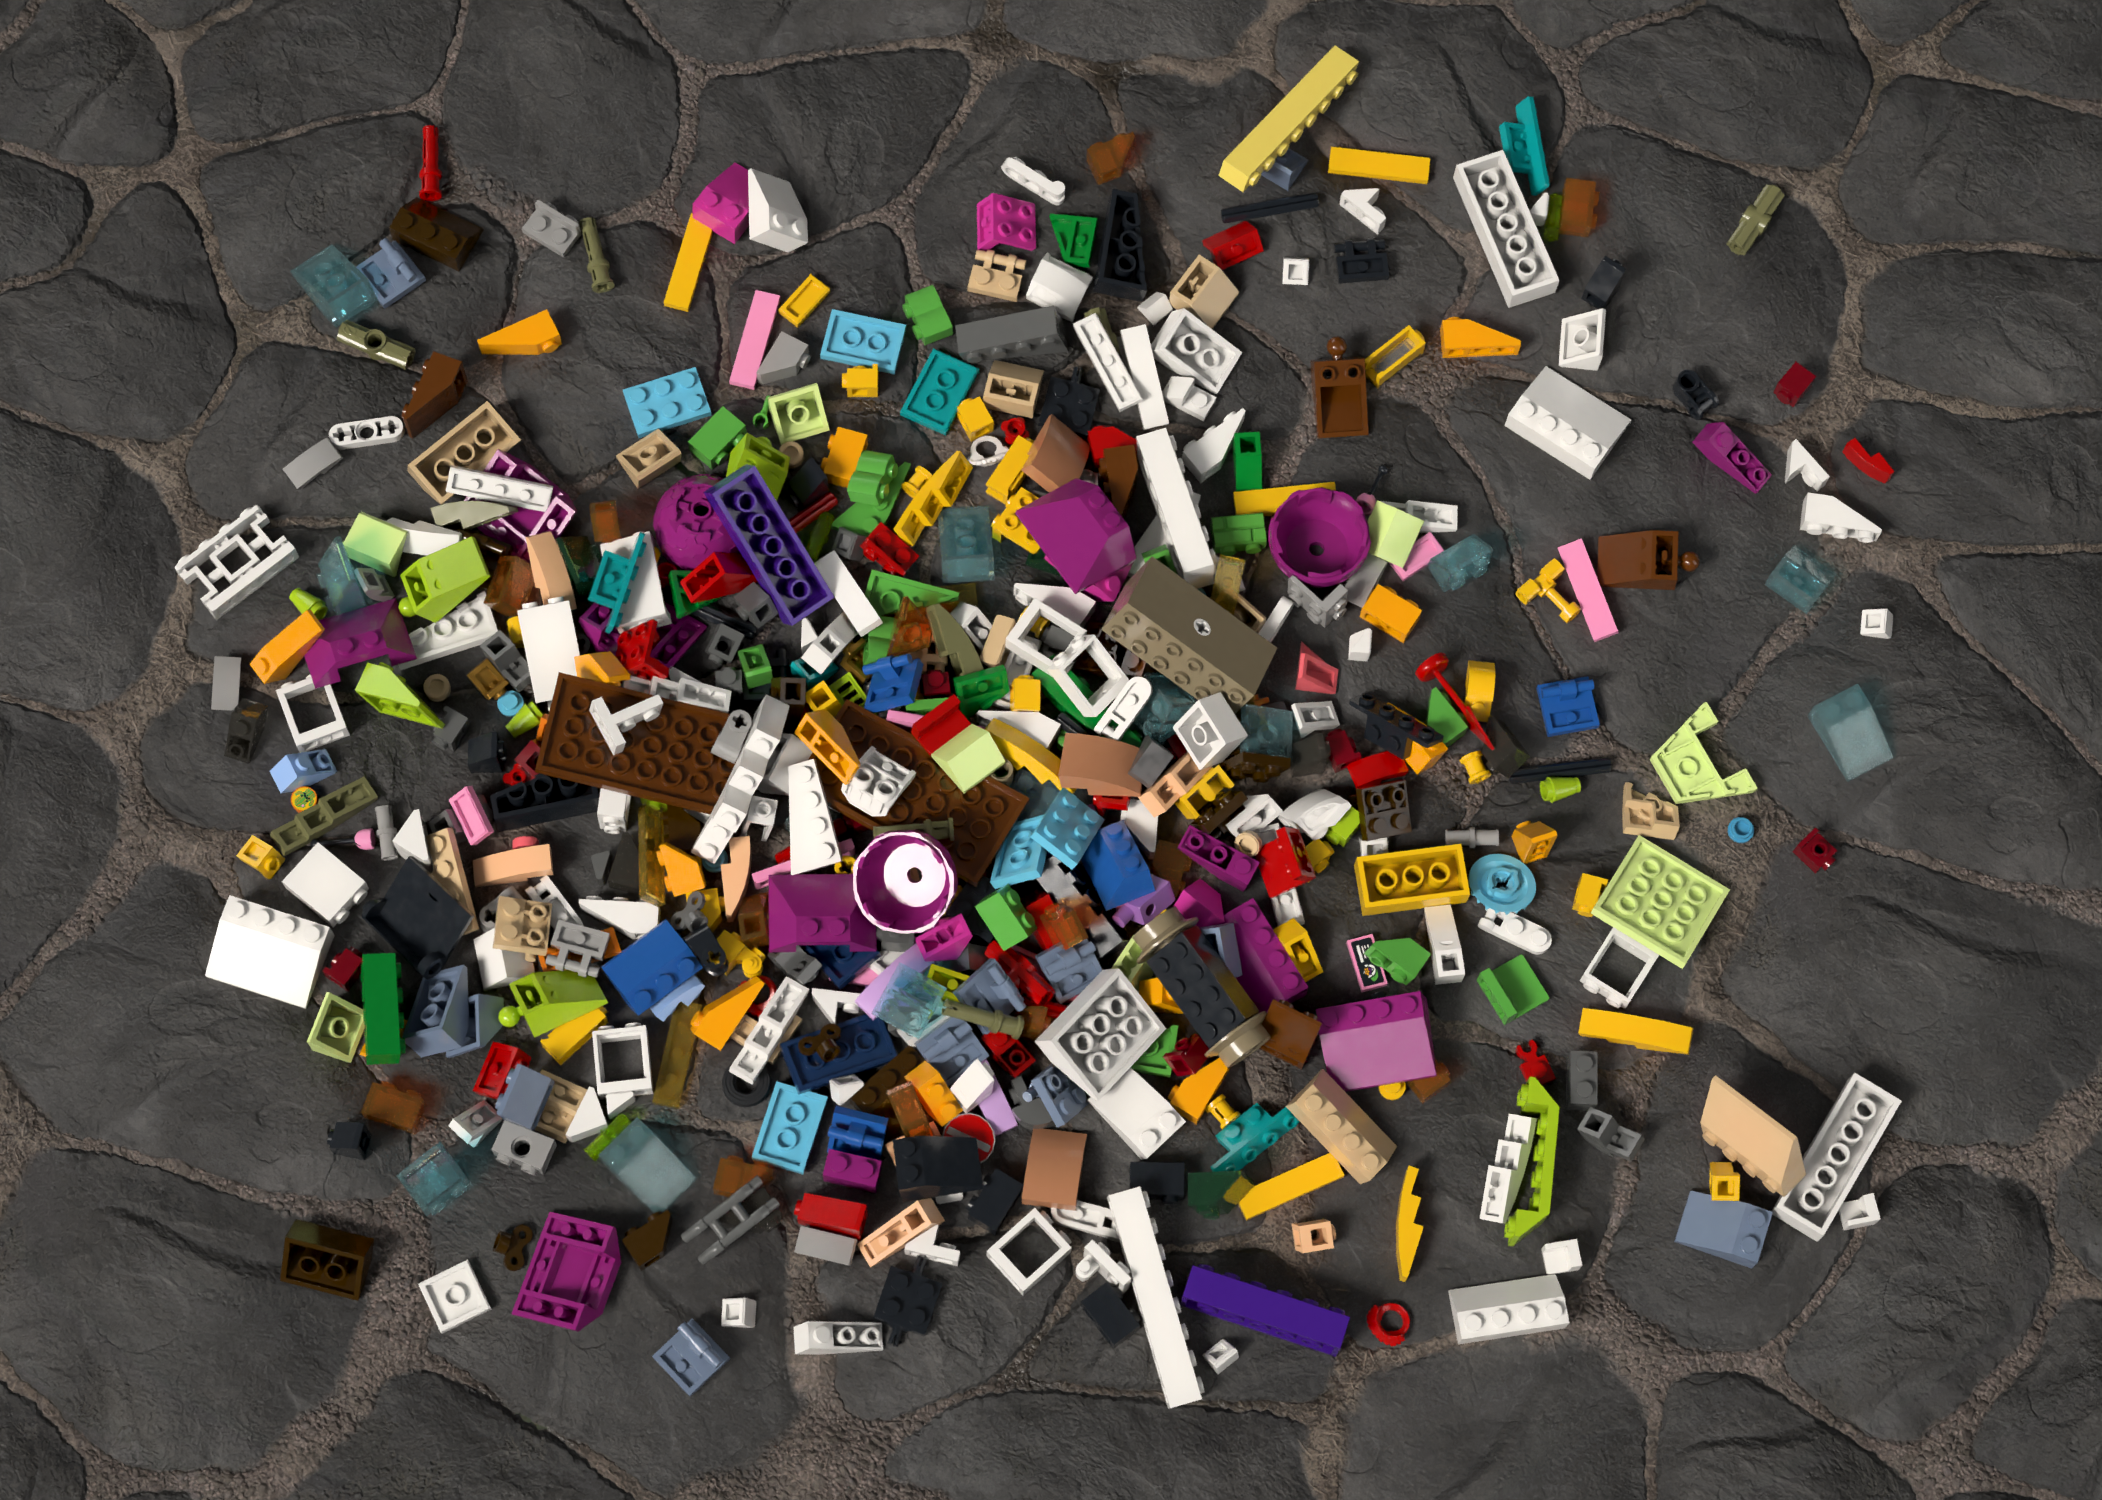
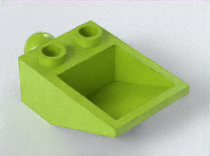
[726,433,790,501]
[398,536,490,623]
[498,970,608,1038]

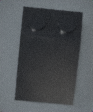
[893,1136,983,1202]

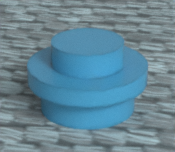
[1727,817,1754,843]

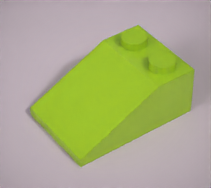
[355,662,445,729]

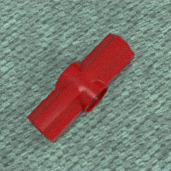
[984,940,1056,1008]

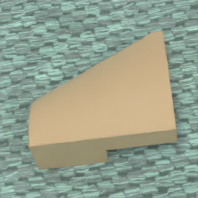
[1622,782,1680,840]

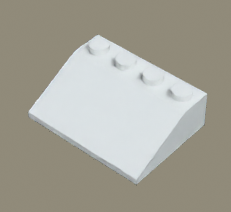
[1505,366,1631,480]
[205,895,334,1009]
[1035,968,1166,1101]

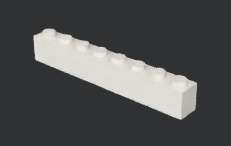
[1107,1186,1205,1409]

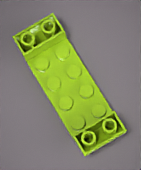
[1504,1077,1559,1246]

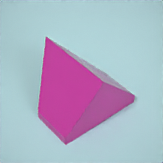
[1173,879,1225,927]
[914,913,973,962]

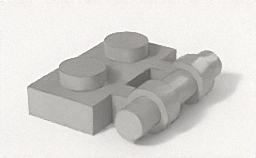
[546,919,610,978]

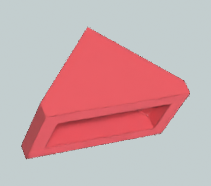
[1295,641,1338,694]

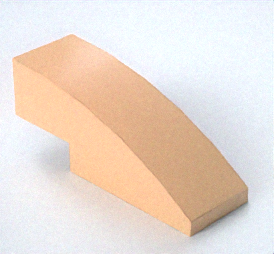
[526,531,577,610]
[1138,752,1212,817]
[721,836,752,922]
[472,844,554,887]

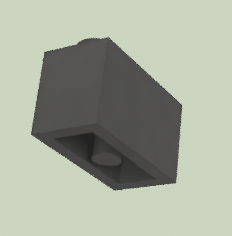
[1566,1051,1598,1111]

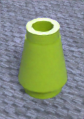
[289,588,328,620]
[505,701,544,738]
[1540,777,1581,803]

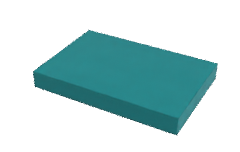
[900,348,979,436]

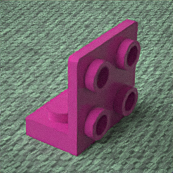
[977,193,1036,251]

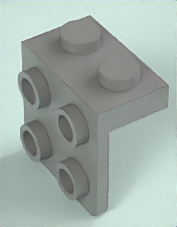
[1287,575,1348,628]

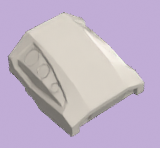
[1026,253,1093,322]
[841,746,916,816]
[1278,789,1352,840]

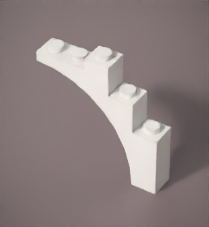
[691,694,789,864]

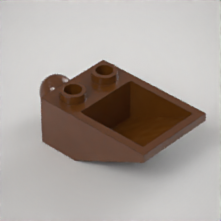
[1310,336,1368,438]
[1597,530,1700,590]

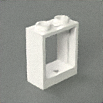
[1005,598,1087,676]
[1047,634,1129,717]
[276,675,350,753]
[597,788,631,834]
[1580,927,1659,1009]
[592,1023,654,1100]
[986,1208,1072,1295]

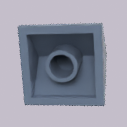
[1261,148,1308,191]

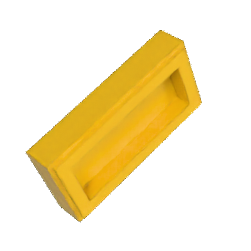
[778,274,830,328]

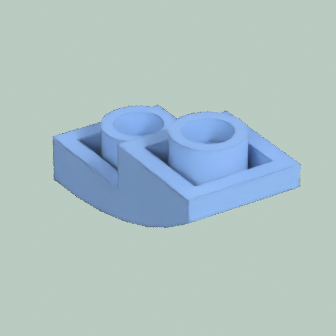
[650,974,705,1022]

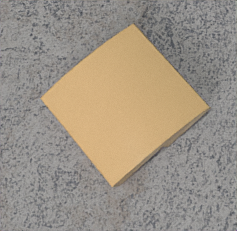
[535,1070,587,1144]

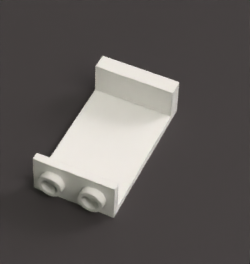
[600,531,672,634]
[517,596,580,703]

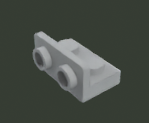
[522,200,581,258]

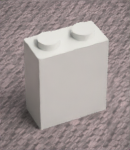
[282,843,369,927]

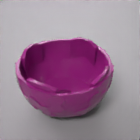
[653,474,741,571]
[1268,487,1371,588]
[852,830,958,933]

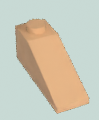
[857,1198,945,1267]

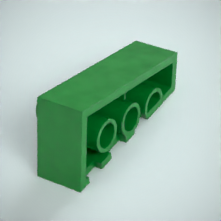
[360,953,405,1065]

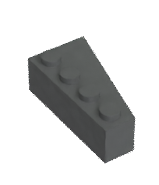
[955,306,1068,363]

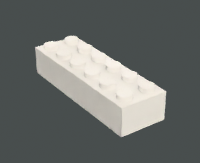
[1453,150,1559,308]
[1136,428,1217,589]
[1771,1073,1901,1242]

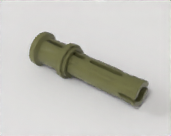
[579,217,615,293]
[873,817,954,841]
[941,998,1024,1040]

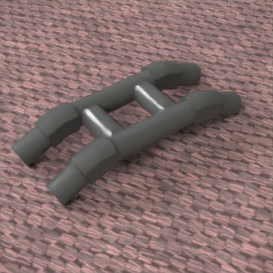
[681,1176,780,1264]

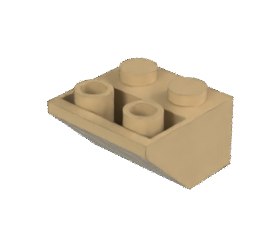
[1169,255,1239,329]
[983,360,1044,418]

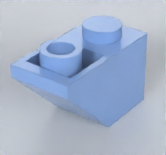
[270,749,337,793]

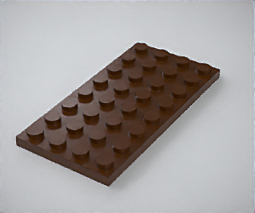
[535,672,752,822]
[808,699,1030,887]

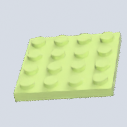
[1591,835,1730,969]

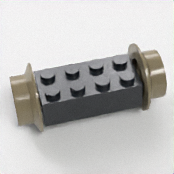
[1133,906,1271,1069]

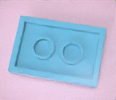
[820,309,906,374]
[623,367,712,438]
[1030,788,1105,870]
[990,815,1047,889]
[751,1081,828,1175]

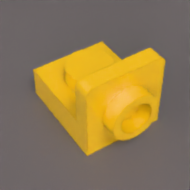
[236,835,285,879]

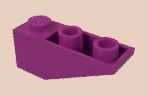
[1693,422,1772,494]
[1177,825,1260,892]

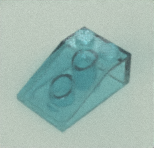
[290,244,378,327]
[938,506,994,583]
[316,536,367,615]
[1807,684,1893,782]
[598,1117,696,1213]
[397,1142,470,1216]

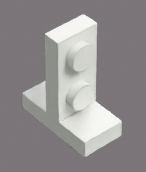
[589,694,663,755]

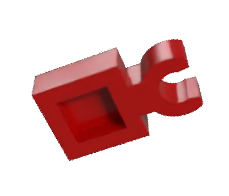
[1516,1040,1556,1086]

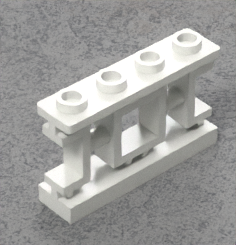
[175,505,299,620]

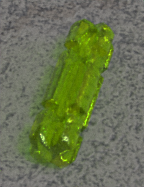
[1543,193,1562,242]

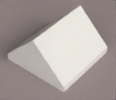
[1559,308,1606,371]
[393,809,433,874]
[473,928,535,991]

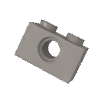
[491,1120,557,1176]

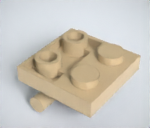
[492,896,552,962]

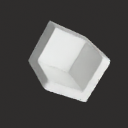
[1838,1193,1880,1231]
[1541,1239,1582,1275]

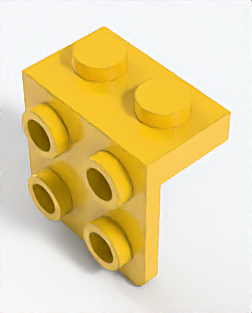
[991,487,1041,554]

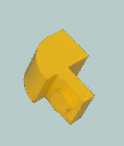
[1463,660,1495,722]

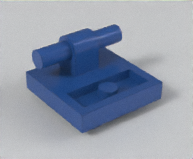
[862,654,924,713]
[1536,676,1600,737]
[827,1106,889,1160]

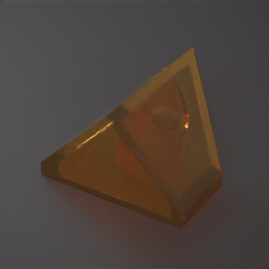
[886,596,932,657]

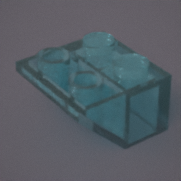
[1428,534,1493,592]
[1765,545,1837,614]
[1134,672,1196,744]
[871,963,947,1039]

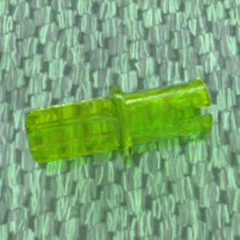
[805,512,834,562]
[583,1114,632,1162]

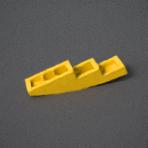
[894,451,973,546]
[984,718,1077,794]
[1578,1008,1693,1055]
[1396,1166,1424,1282]

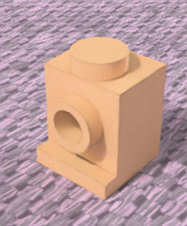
[1292,1219,1336,1253]

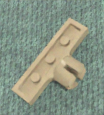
[426,828,479,935]

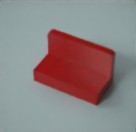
[1202,221,1264,270]
[911,694,971,755]

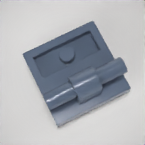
[354,238,426,309]
[1035,931,1102,1004]
[953,958,1026,1034]
[914,1017,989,1086]
[1023,1063,1089,1128]
[652,1318,730,1397]

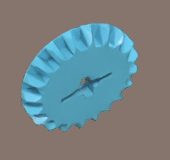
[1468,854,1536,915]

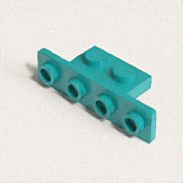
[1499,96,1549,196]
[588,532,647,634]
[1211,1103,1300,1184]

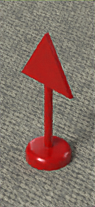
[1415,652,1495,751]

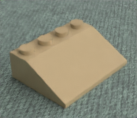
[1700,1075,1806,1197]

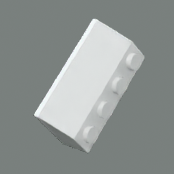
[1448,1274,1569,1344]

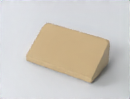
[979,615,1016,668]

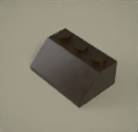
[389,197,484,271]
[849,1045,925,1143]
[280,1219,374,1301]

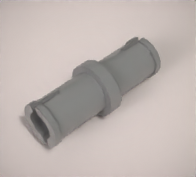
[375,805,398,861]
[1445,827,1499,848]

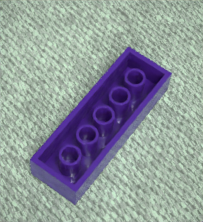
[703,464,834,626]
[1180,1264,1350,1357]

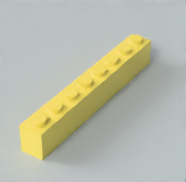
[1219,45,1359,192]

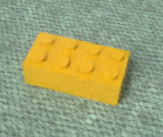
[1354,844,1470,916]

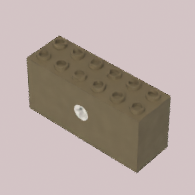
[1101,556,1277,714]

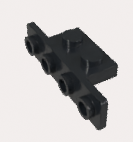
[1349,693,1444,760]

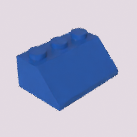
[1081,820,1155,911]
[601,919,703,1016]

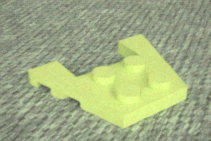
[1650,702,1758,804]

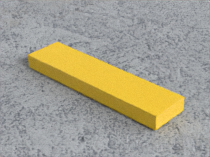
[1328,147,1430,184]
[664,213,713,312]
[1233,482,1336,516]
[1235,1153,1345,1221]

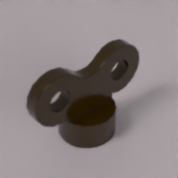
[798,1024,841,1062]
[493,1225,533,1271]

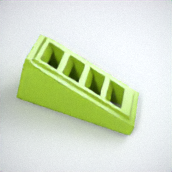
[829,672,880,716]

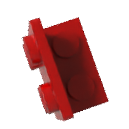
[615,619,670,684]
[1255,826,1316,898]

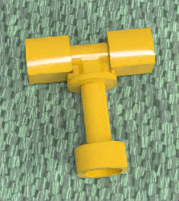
[1515,558,1581,623]

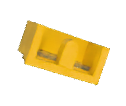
[1174,765,1234,819]

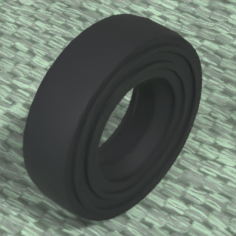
[722,1064,771,1107]

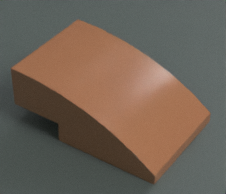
[1021,414,1090,493]
[1058,733,1142,797]
[1022,1129,1087,1211]

